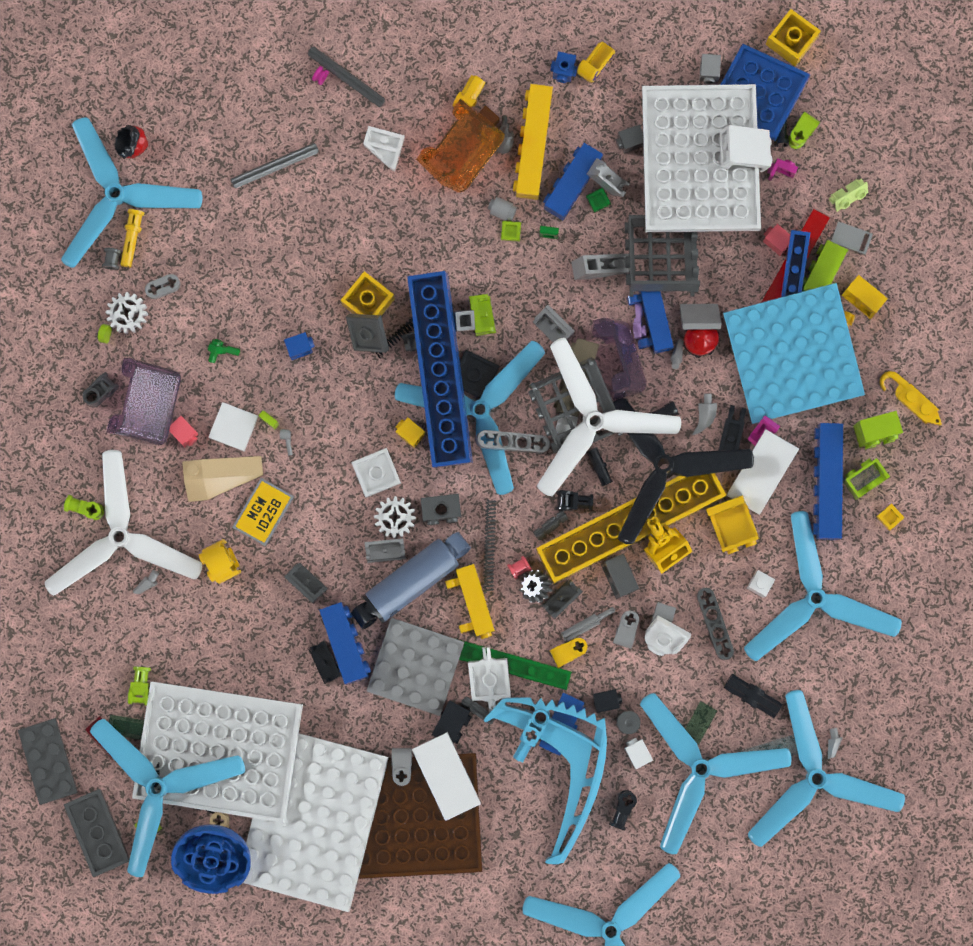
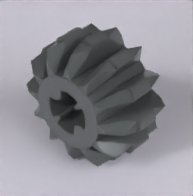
[519,570,553,603]

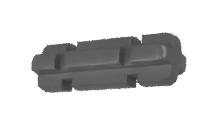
[533,510,568,540]
[461,696,495,724]

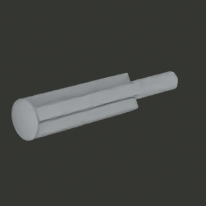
[561,607,615,643]

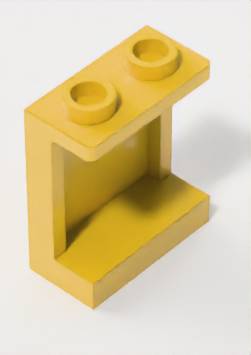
[706,495,760,555]

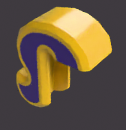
[577,41,615,83]

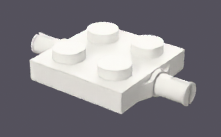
[468,647,511,712]

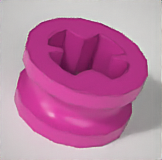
[312,66,329,85]

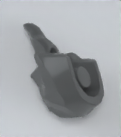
[491,115,514,154]

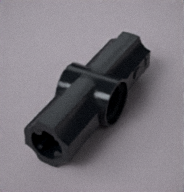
[723,674,783,718]

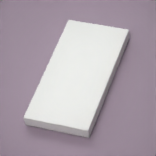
[726,429,799,515]
[412,732,481,821]

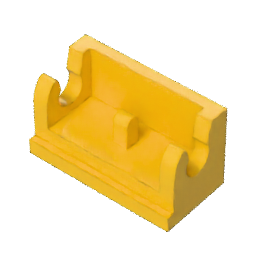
[841,275,888,319]

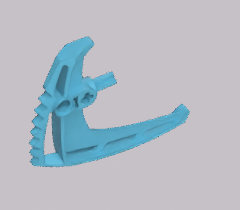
[484,697,607,864]

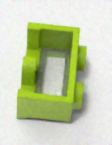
[843,458,890,500]

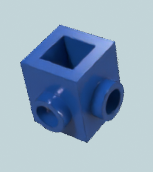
[550,51,578,83]

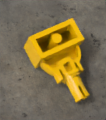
[644,517,693,574]

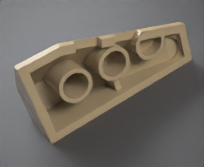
[182,456,263,502]

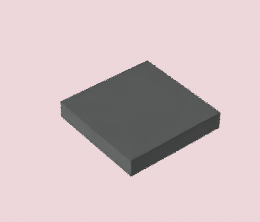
[346,314,389,353]

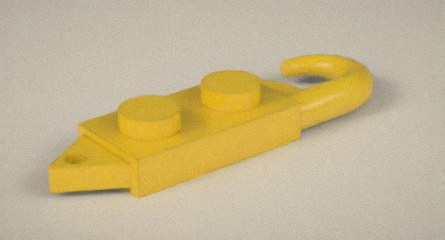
[879,371,942,426]

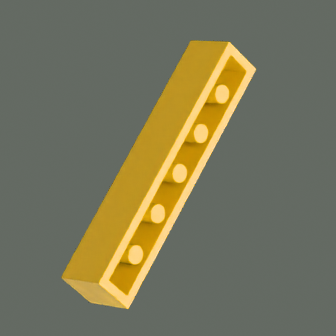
[513,84,553,200]

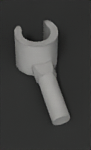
[280,429,293,456]

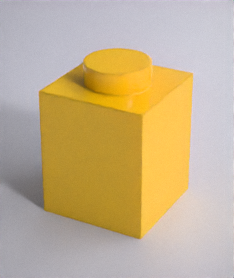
[395,417,426,449]

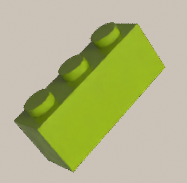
[802,240,848,292]

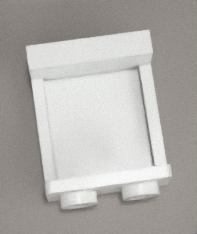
[720,125,772,172]

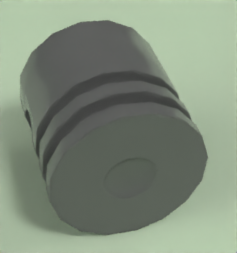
[616,711,641,734]

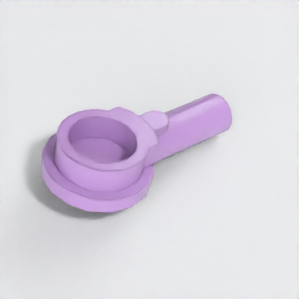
[633,303,647,340]

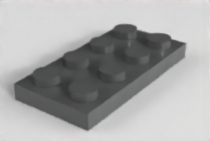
[18,718,78,805]
[64,789,130,877]

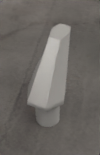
[670,339,683,369]
[133,570,159,594]
[828,728,842,759]

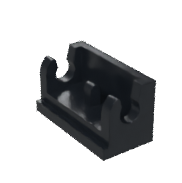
[308,640,342,684]

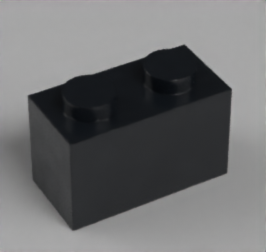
[431,700,472,744]

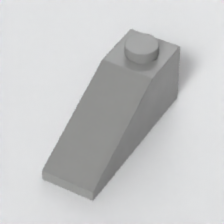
[571,254,629,280]

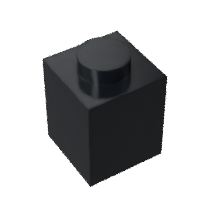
[592,689,623,713]

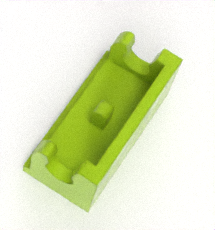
[469,294,496,336]

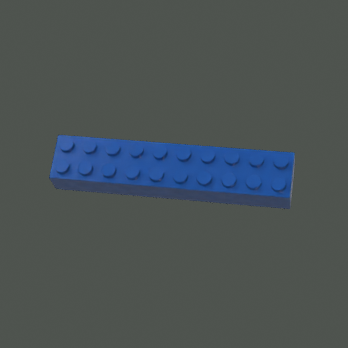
[407,271,473,468]

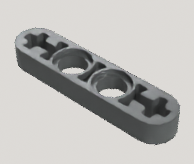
[697,587,734,660]

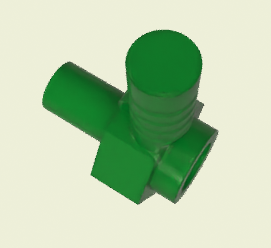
[208,339,240,363]

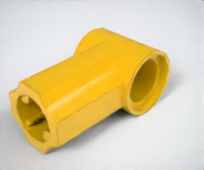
[453,75,485,115]

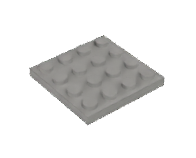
[367,617,464,716]

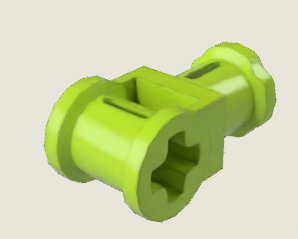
[64,495,105,520]
[128,666,151,706]

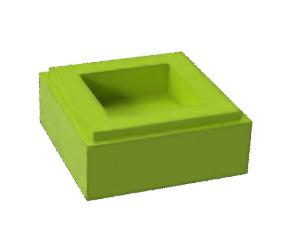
[501,221,521,242]
[258,410,279,430]

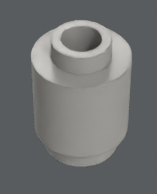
[488,197,517,221]

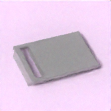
[831,221,873,255]

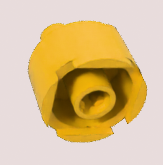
[198,539,241,584]

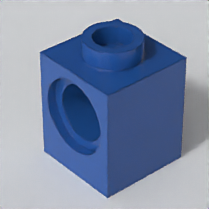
[284,332,315,360]

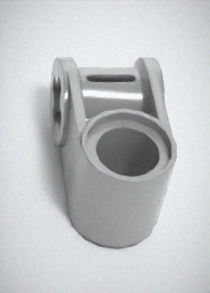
[613,610,639,649]
[392,748,412,786]

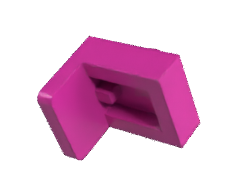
[767,158,798,181]
[748,416,780,446]

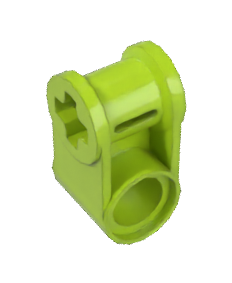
[788,112,820,149]

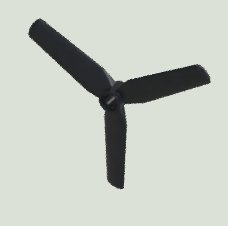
[613,398,754,544]

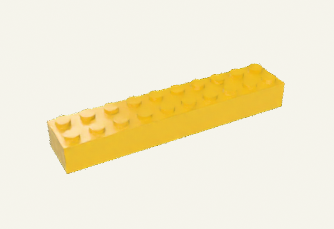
[536,473,726,584]

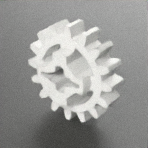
[105,292,148,334]
[374,496,416,539]

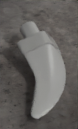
[692,393,717,435]

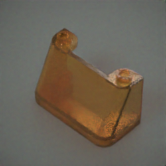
[416,99,505,193]

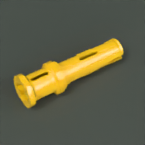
[120,209,145,268]

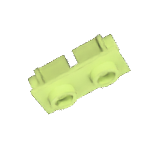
[829,179,868,212]

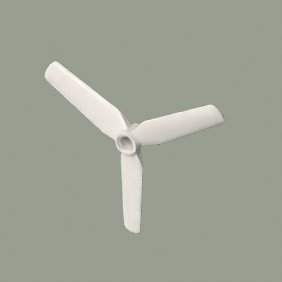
[537,338,681,496]
[45,450,202,596]

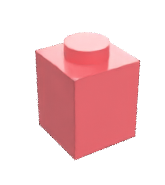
[763,224,790,256]
[167,416,199,447]

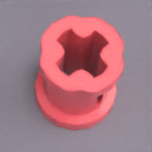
[507,556,532,580]

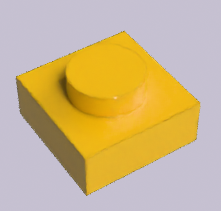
[876,503,904,531]

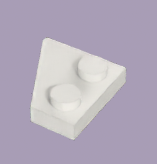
[363,126,405,171]

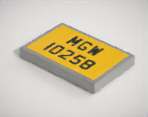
[232,478,294,547]

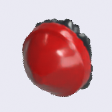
[115,125,148,159]
[684,329,720,358]

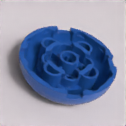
[171,824,251,894]

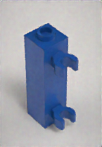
[627,280,674,354]

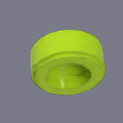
[98,324,112,344]

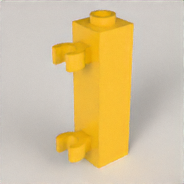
[445,564,495,639]

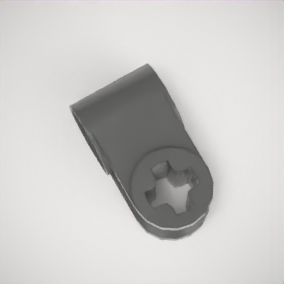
[82,372,119,408]

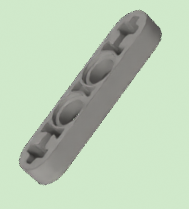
[475,430,550,454]

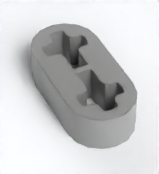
[145,274,181,299]

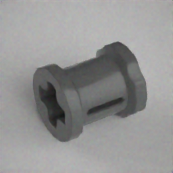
[102,248,121,270]

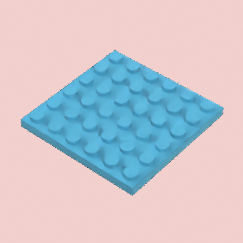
[723,283,865,424]

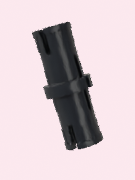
[586,447,613,487]

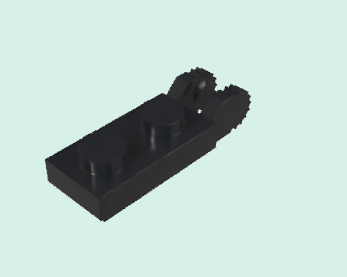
[718,404,746,451]

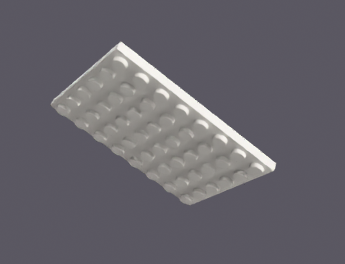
[642,84,761,232]
[132,682,303,823]
[243,733,389,912]

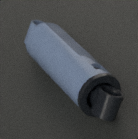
[351,532,471,629]

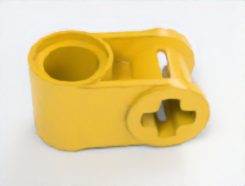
[549,638,588,668]

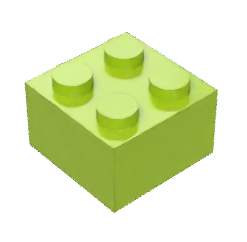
[853,410,903,450]

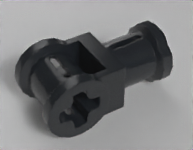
[555,490,593,512]
[609,790,637,831]

